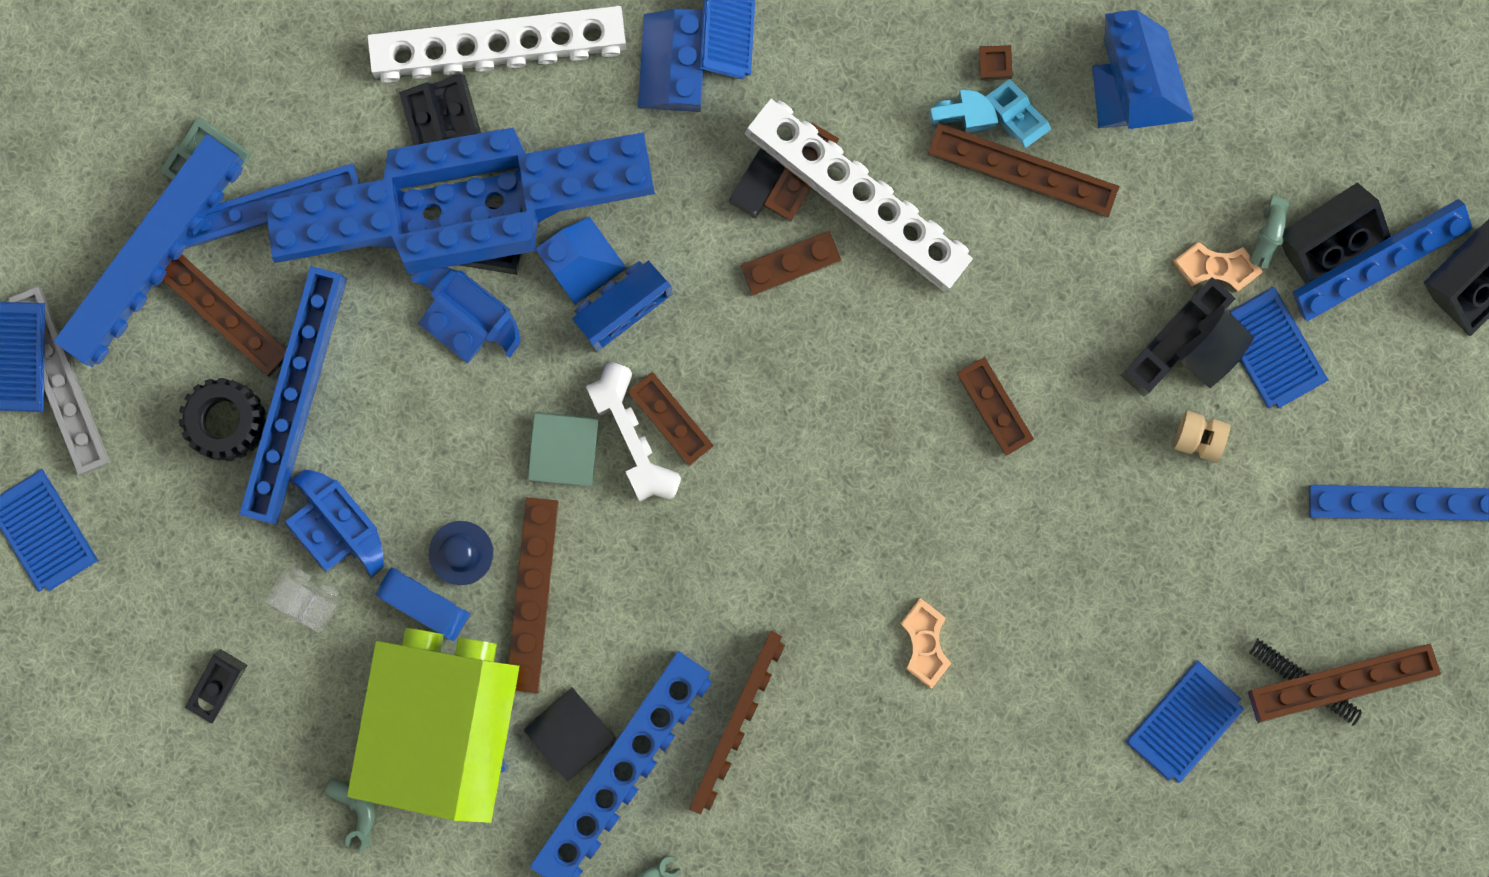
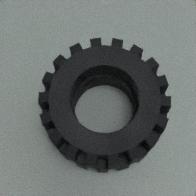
[178,378,266,461]

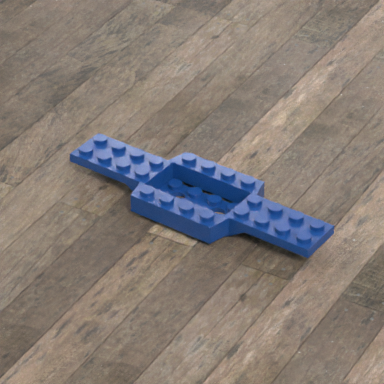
[265,127,655,274]

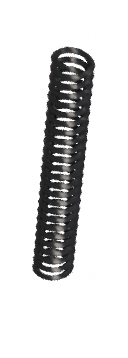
[1249,638,1362,726]

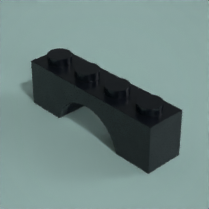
[1120,277,1236,397]

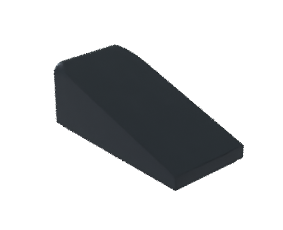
[729,148,786,218]
[185,649,248,724]

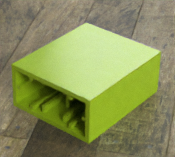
[347,627,520,823]

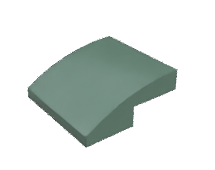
[160,118,252,193]
[528,412,599,486]

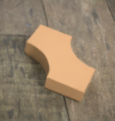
[1172,242,1263,292]
[900,598,951,689]

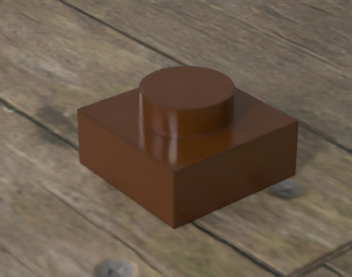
[978,45,1013,80]

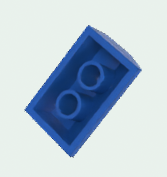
[638,9,704,112]
[572,260,673,352]

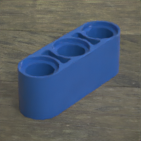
[375,567,471,642]

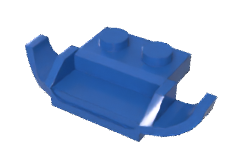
[410,267,520,363]
[285,470,384,578]

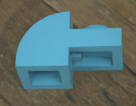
[986,79,1051,148]
[929,90,998,133]

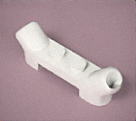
[586,362,681,501]

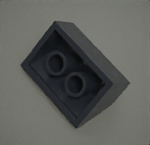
[1282,182,1391,284]
[1423,219,1489,336]

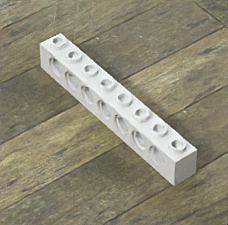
[368,6,627,83]
[745,99,973,292]

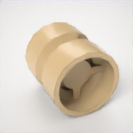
[1173,410,1231,463]

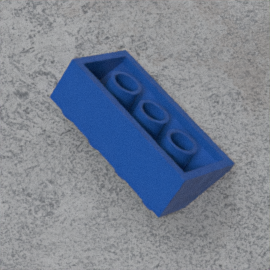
[1104,10,1193,129]

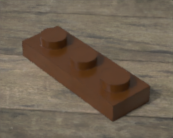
[763,123,839,222]
[741,231,841,296]
[956,357,1034,457]
[628,372,714,467]

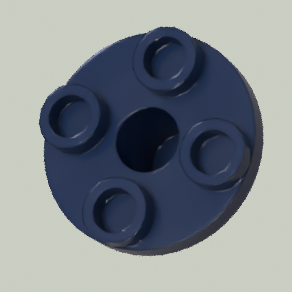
[429,521,494,585]

